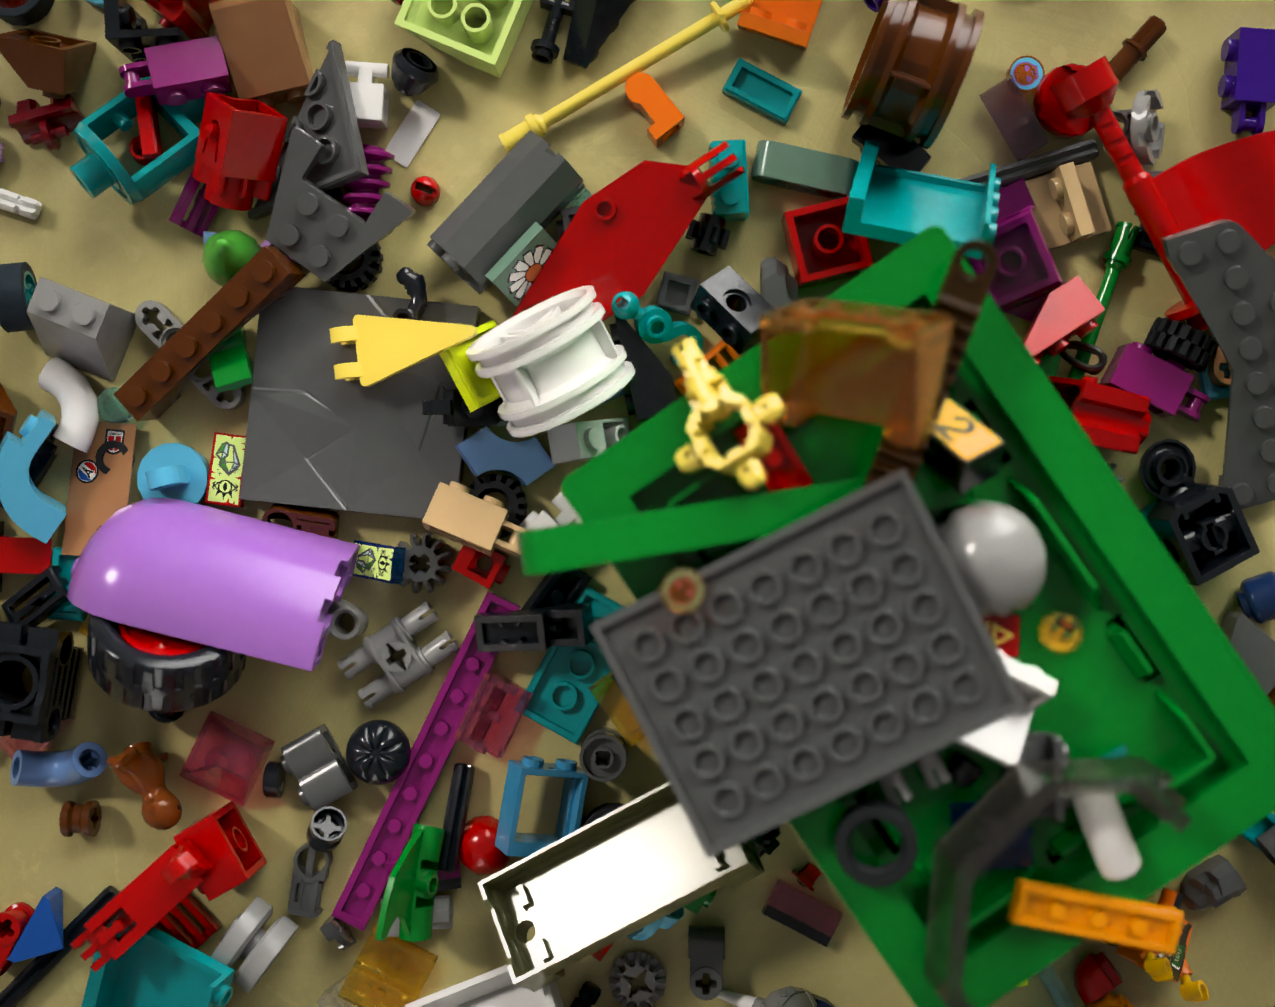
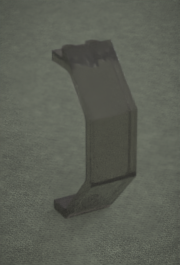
[924,757,1192,1007]

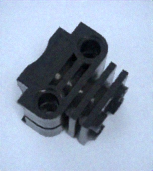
[0,621,84,743]

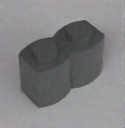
[280,724,358,811]

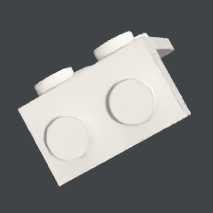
[956,648,1058,767]

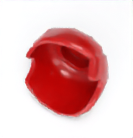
[459,815,510,875]

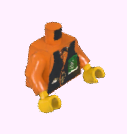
[1116,888,1209,1003]

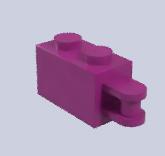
[119,35,233,106]
[1099,342,1210,422]

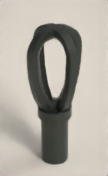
[1058,340,1107,375]

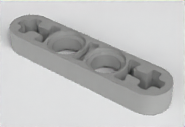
[134,300,246,410]

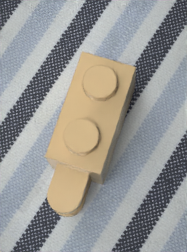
[422,481,528,557]

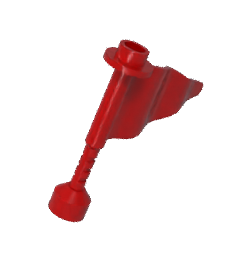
[1050,56,1275,331]

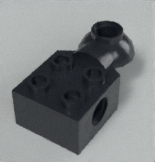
[1139,439,1260,586]

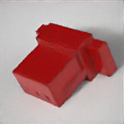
[792,862,822,892]

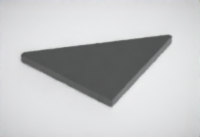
[248,40,369,221]

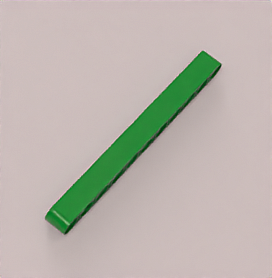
[517,467,975,576]

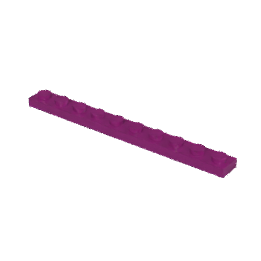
[331,591,521,931]

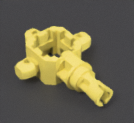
[671,338,787,490]

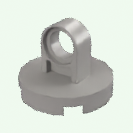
[1112,89,1165,165]

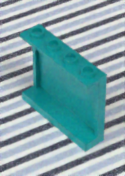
[842,140,1001,259]
[82,916,235,1007]

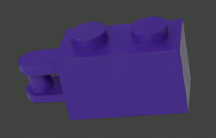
[1218,27,1275,135]

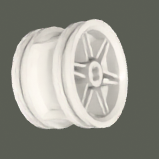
[466,285,635,437]

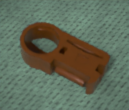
[262,503,339,539]

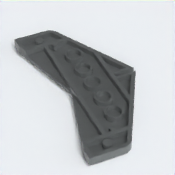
[1162,219,1275,509]

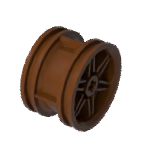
[841,0,984,149]

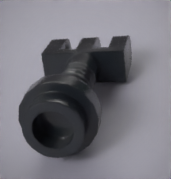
[530,0,575,64]

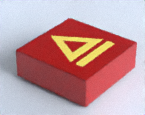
[981,614,1020,657]

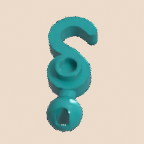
[611,291,703,366]

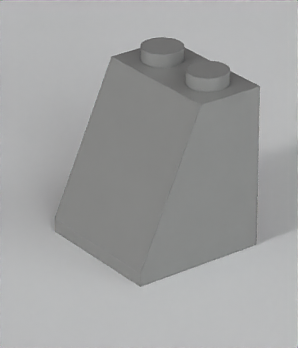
[26,277,137,381]

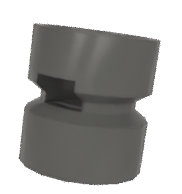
[579,727,628,782]

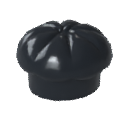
[346,720,411,785]

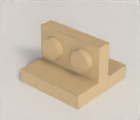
[1025,161,1112,250]

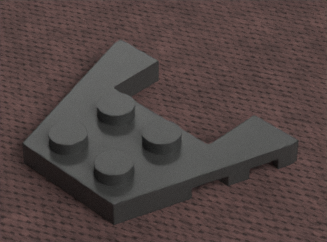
[266,126,416,282]

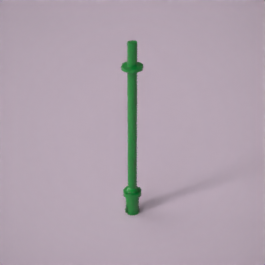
[1068,221,1140,380]

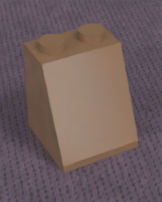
[209,0,313,108]

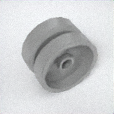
[211,896,299,994]

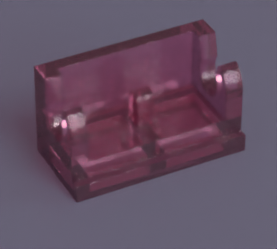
[454,672,533,758]

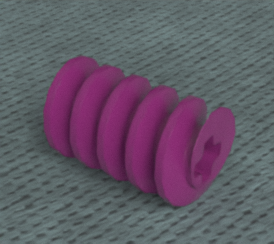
[341,144,395,221]

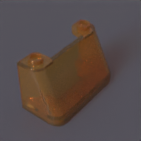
[760,298,953,447]

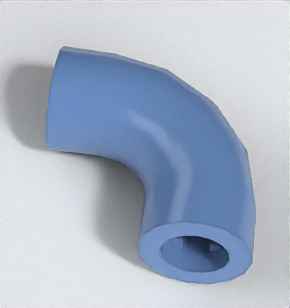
[10,742,108,787]

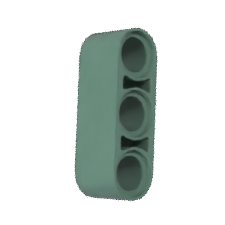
[750,140,859,199]

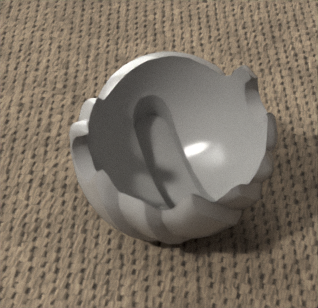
[935,501,1046,617]

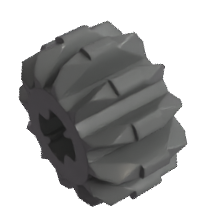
[391,533,453,593]

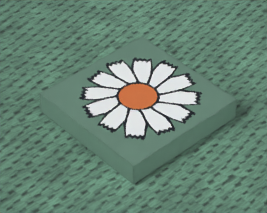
[485,221,557,308]

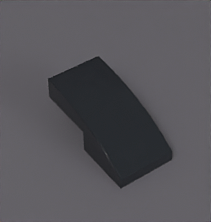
[852,125,931,172]

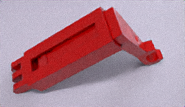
[70,839,213,973]

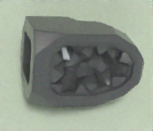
[760,257,799,317]
[1179,854,1247,911]

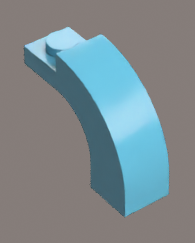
[0,409,67,544]

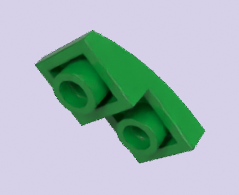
[209,327,254,393]

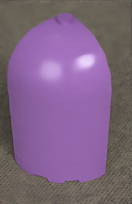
[67,497,360,671]

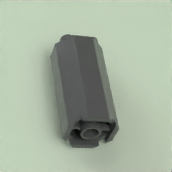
[427,130,585,295]

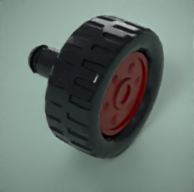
[87,614,247,723]

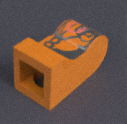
[625,72,685,148]

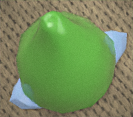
[202,230,261,286]

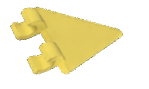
[329,315,477,387]

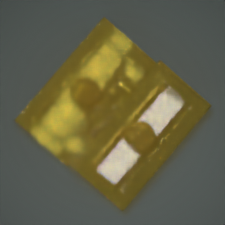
[338,924,438,1007]

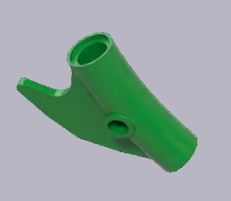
[375,823,446,942]

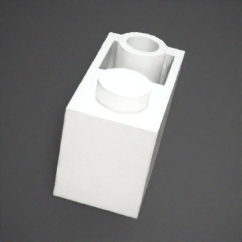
[547,417,630,464]

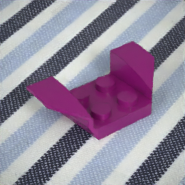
[968,178,1068,321]

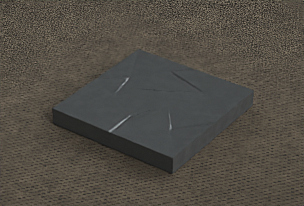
[239,287,481,519]

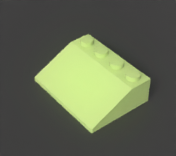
[394,0,533,78]

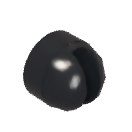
[947,751,985,788]

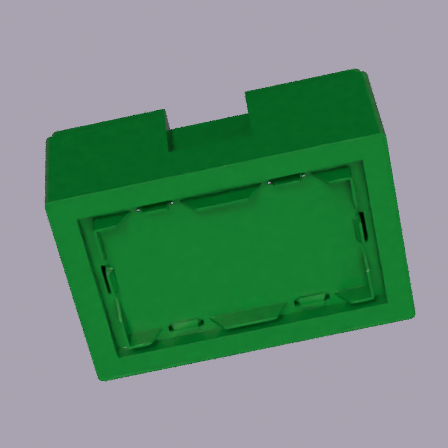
[561,225,1275,1007]

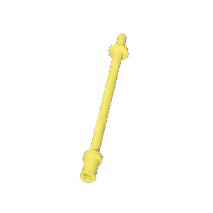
[498,0,753,153]

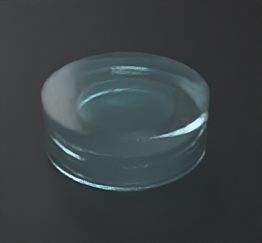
[98,387,133,423]

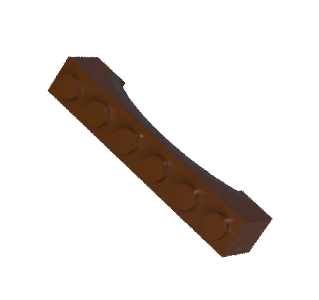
[113,245,305,422]

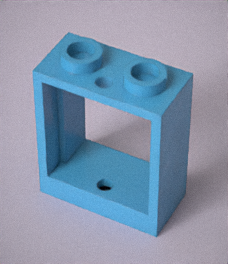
[495,755,588,857]

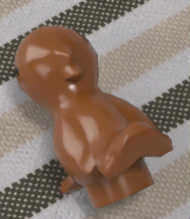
[107,742,182,830]

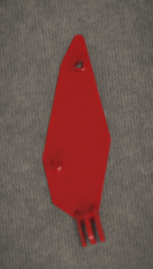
[512,140,745,322]

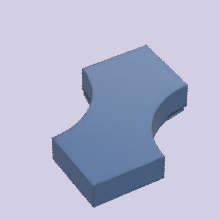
[455,426,555,486]

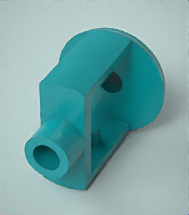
[69,77,205,205]

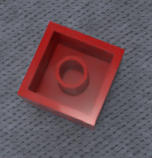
[781,196,874,290]
[173,800,267,902]

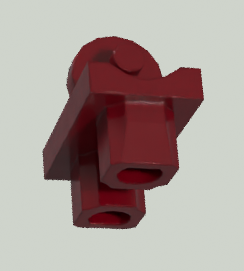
[8,94,85,151]

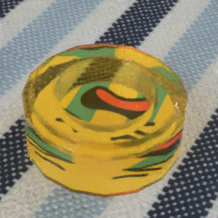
[1038,611,1083,654]

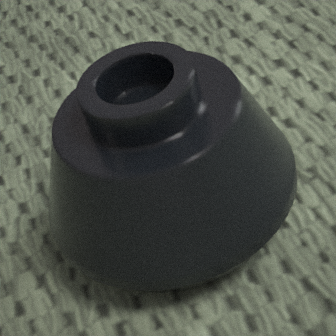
[391,48,439,96]

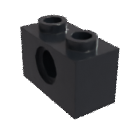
[690,266,780,355]

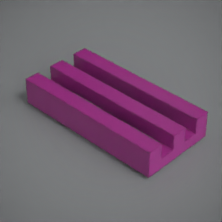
[169,168,219,237]

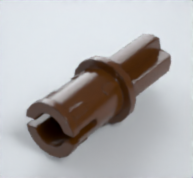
[1109,15,1167,84]

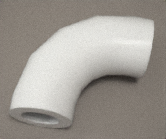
[38,357,99,453]
[1067,762,1142,880]

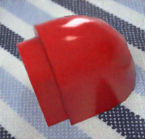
[1073,951,1122,1004]

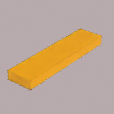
[1007,877,1185,955]

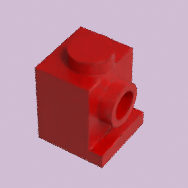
[451,545,511,589]

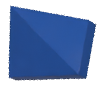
[8,887,63,963]

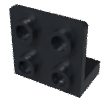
[103,0,191,63]

